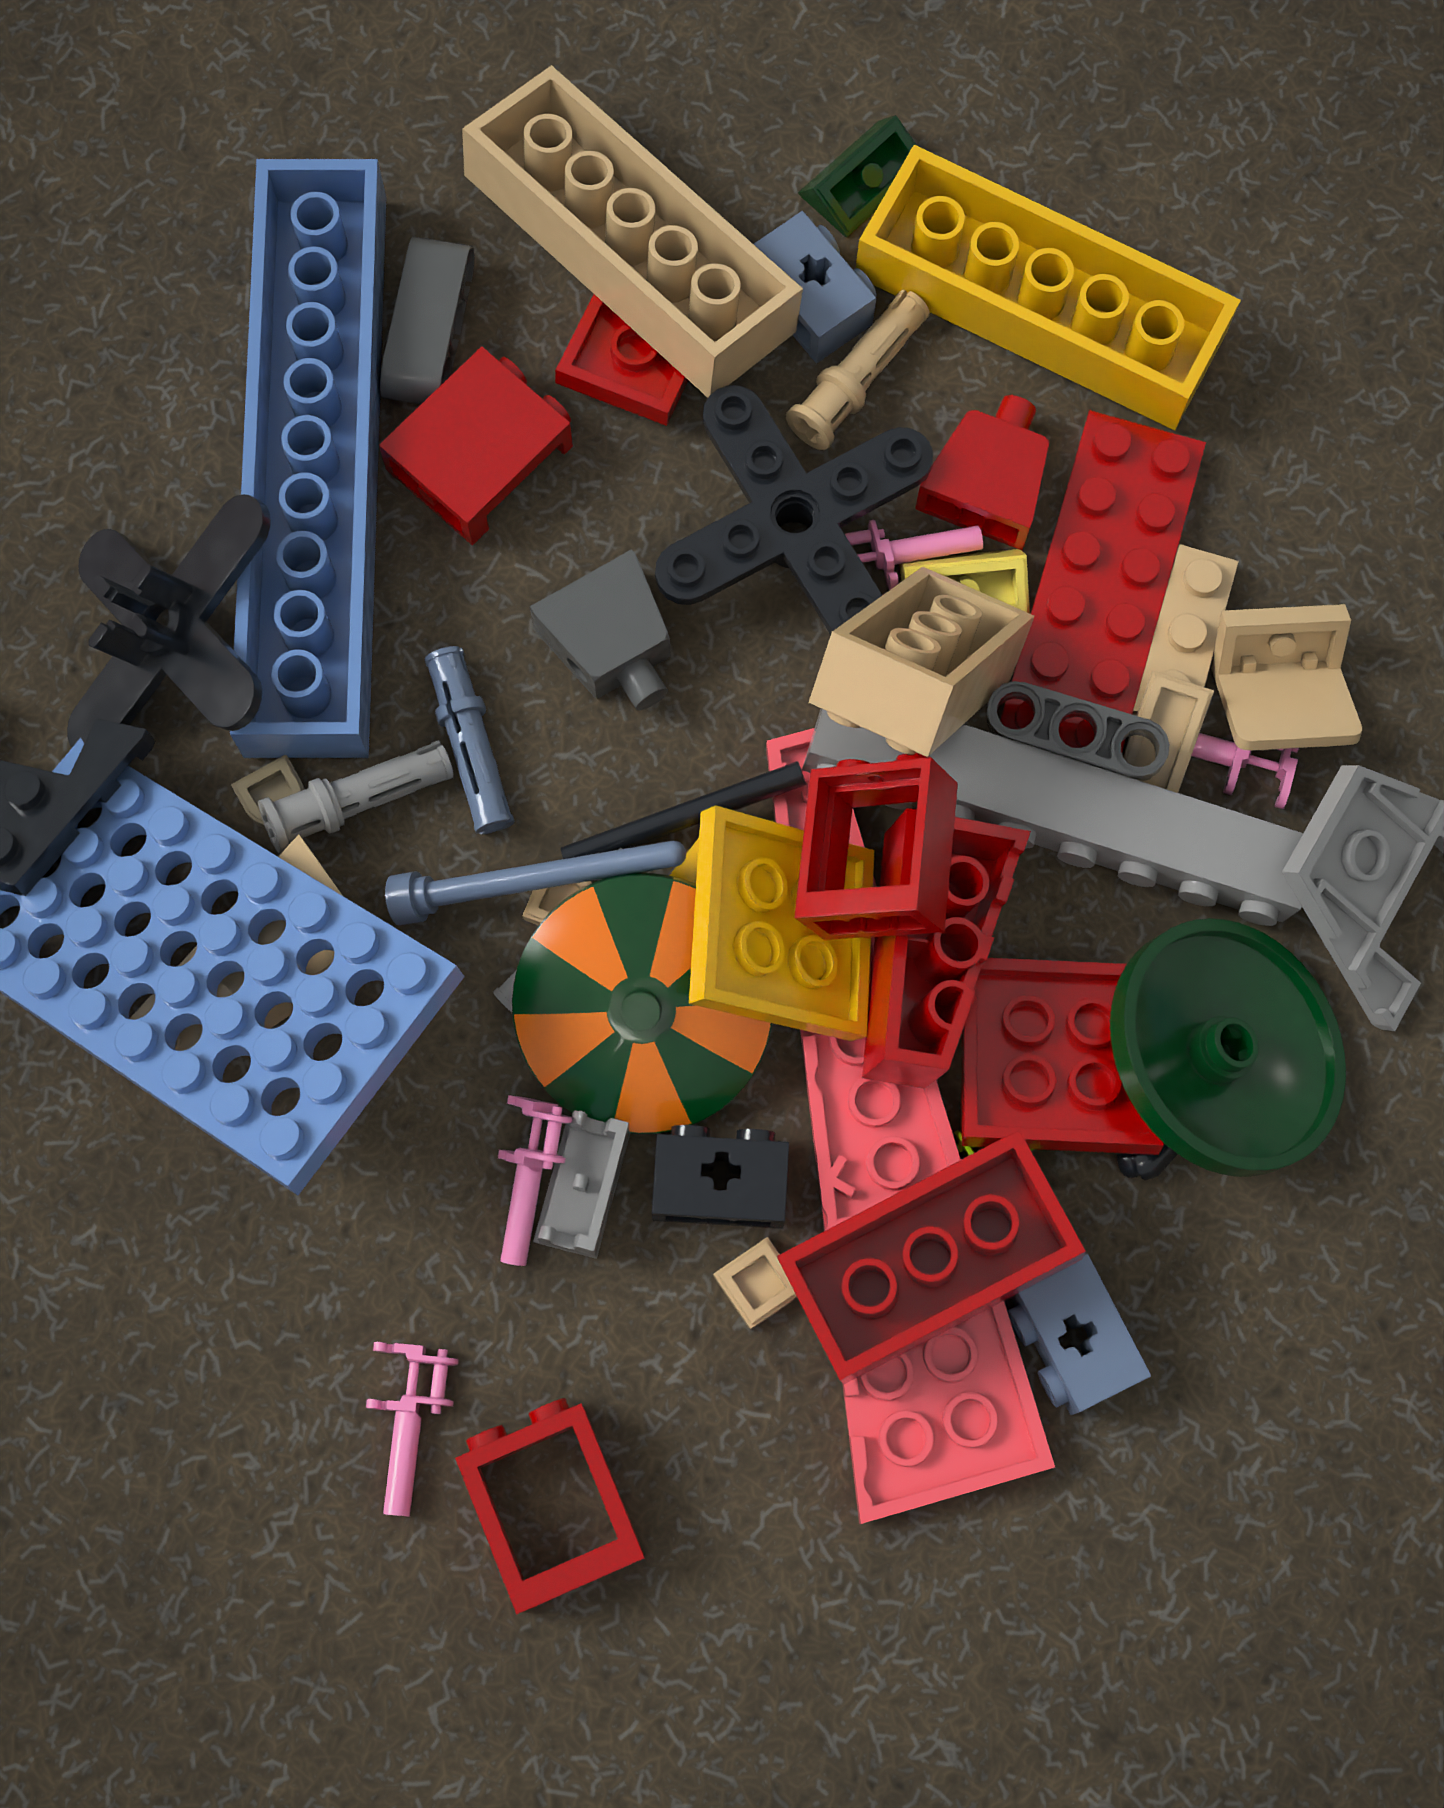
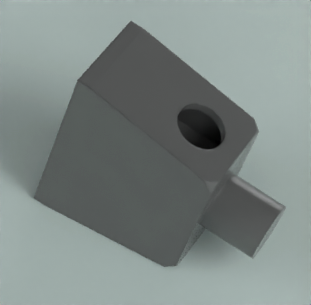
[530,549,671,711]

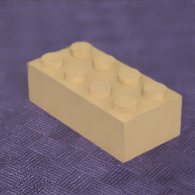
[808,567,1034,757]

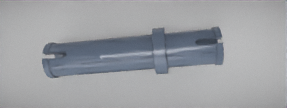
[424,646,515,835]

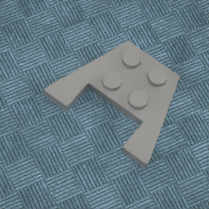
[1282,765,1444,1031]

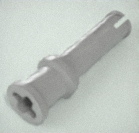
[258,740,453,853]

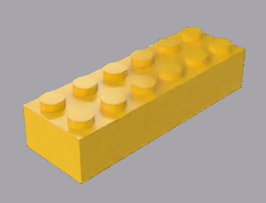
[855,145,1241,431]

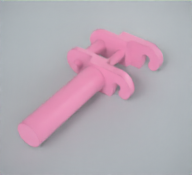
[845,520,983,590]
[1191,733,1299,809]
[498,1095,573,1266]
[366,1342,458,1517]

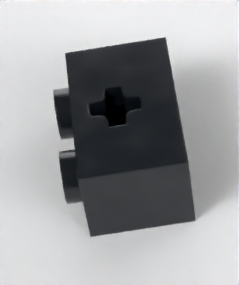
[652,1125,789,1229]

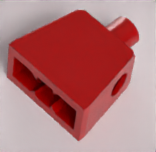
[915,395,1049,550]

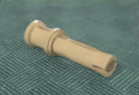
[786,290,930,450]

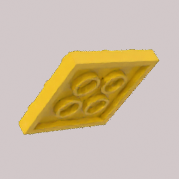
[689,805,874,1041]

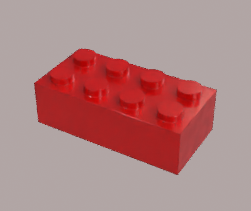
[776,1130,1086,1385]

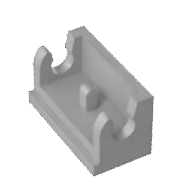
[533,1111,631,1259]

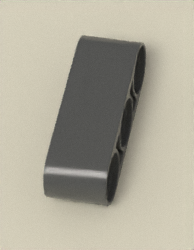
[380,236,475,404]
[987,681,1170,782]

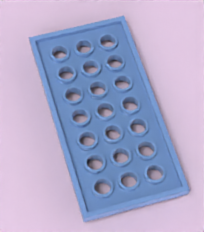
[0,738,465,1196]

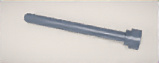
[385,841,686,926]

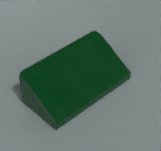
[798,115,916,237]

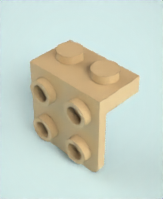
[1211,604,1362,751]

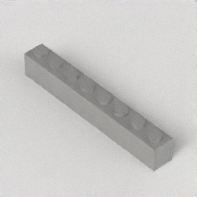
[802,708,1303,926]

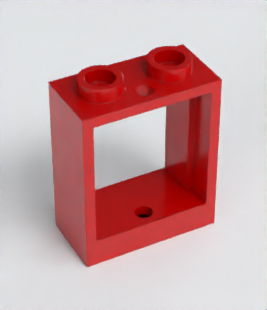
[794,753,958,940]
[455,1398,646,1615]

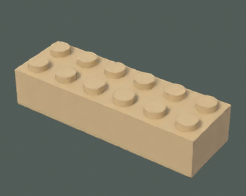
[462,65,803,398]

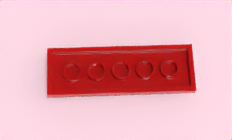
[1000,410,1206,753]

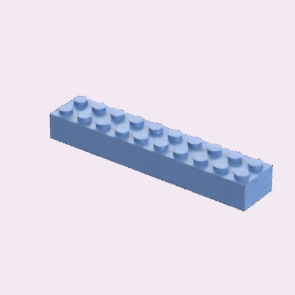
[230,159,386,758]

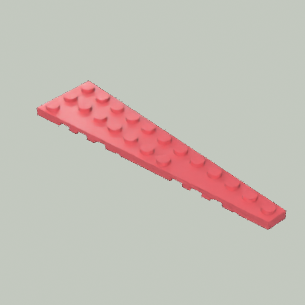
[766,728,1055,1524]

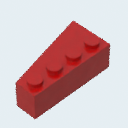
[862,808,1031,1089]

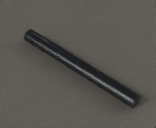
[561,761,807,859]

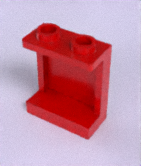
[379,346,573,546]

